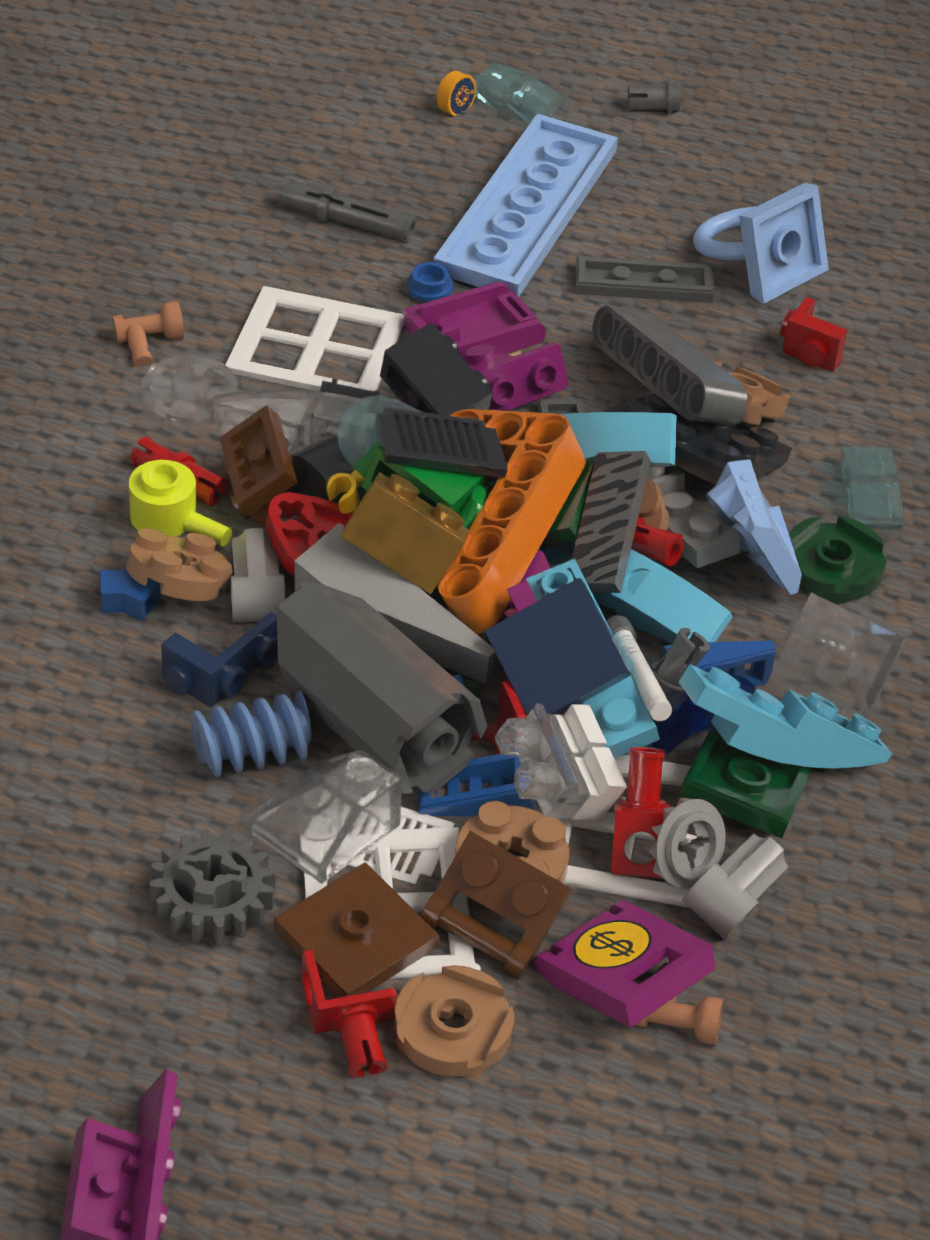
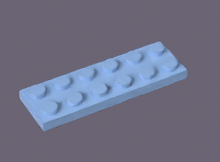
[433,114,618,297]

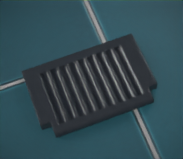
[375,407,508,478]

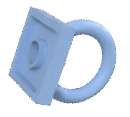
[693,183,829,304]

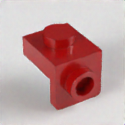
[780,297,847,372]

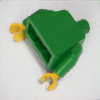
[327,440,489,530]

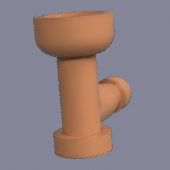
[112,301,184,367]
[635,963,724,1046]

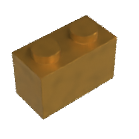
[340,473,469,594]

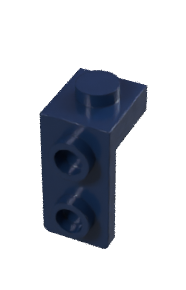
[161,612,278,708]

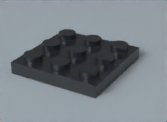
[604,393,792,485]

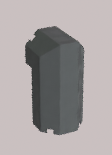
[277,580,487,794]

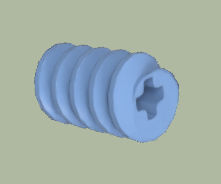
[191,691,311,778]

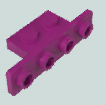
[384,342,568,411]
[60,1069,181,1240]

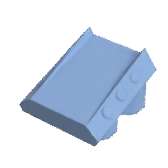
[706,459,802,595]

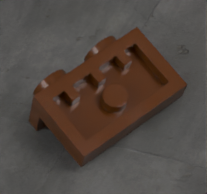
[220,405,298,527]

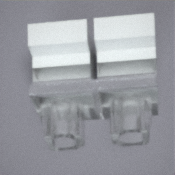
[495,703,627,822]

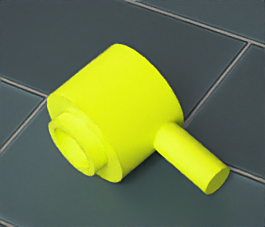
[129,460,232,547]

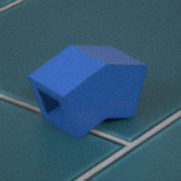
[100,569,161,621]

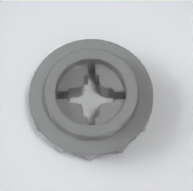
[648,798,725,889]

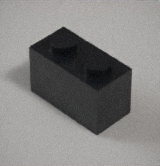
[380,322,493,416]

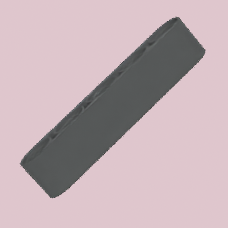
[592,305,747,426]

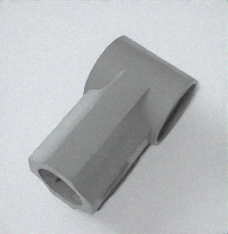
[231,528,285,623]
[682,834,789,940]

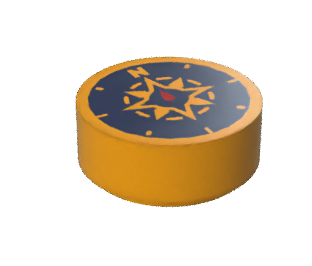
[437,71,476,116]

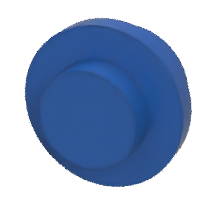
[407,262,453,303]

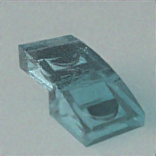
[474,63,567,124]
[841,446,904,530]

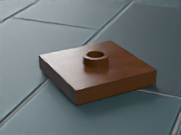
[274,862,439,998]

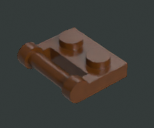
[420,831,573,980]

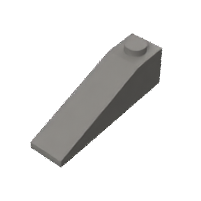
[295,523,496,684]

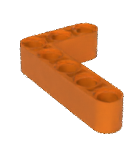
[438,409,586,634]

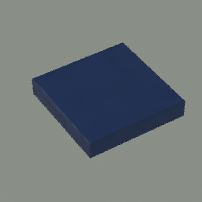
[485,577,633,728]

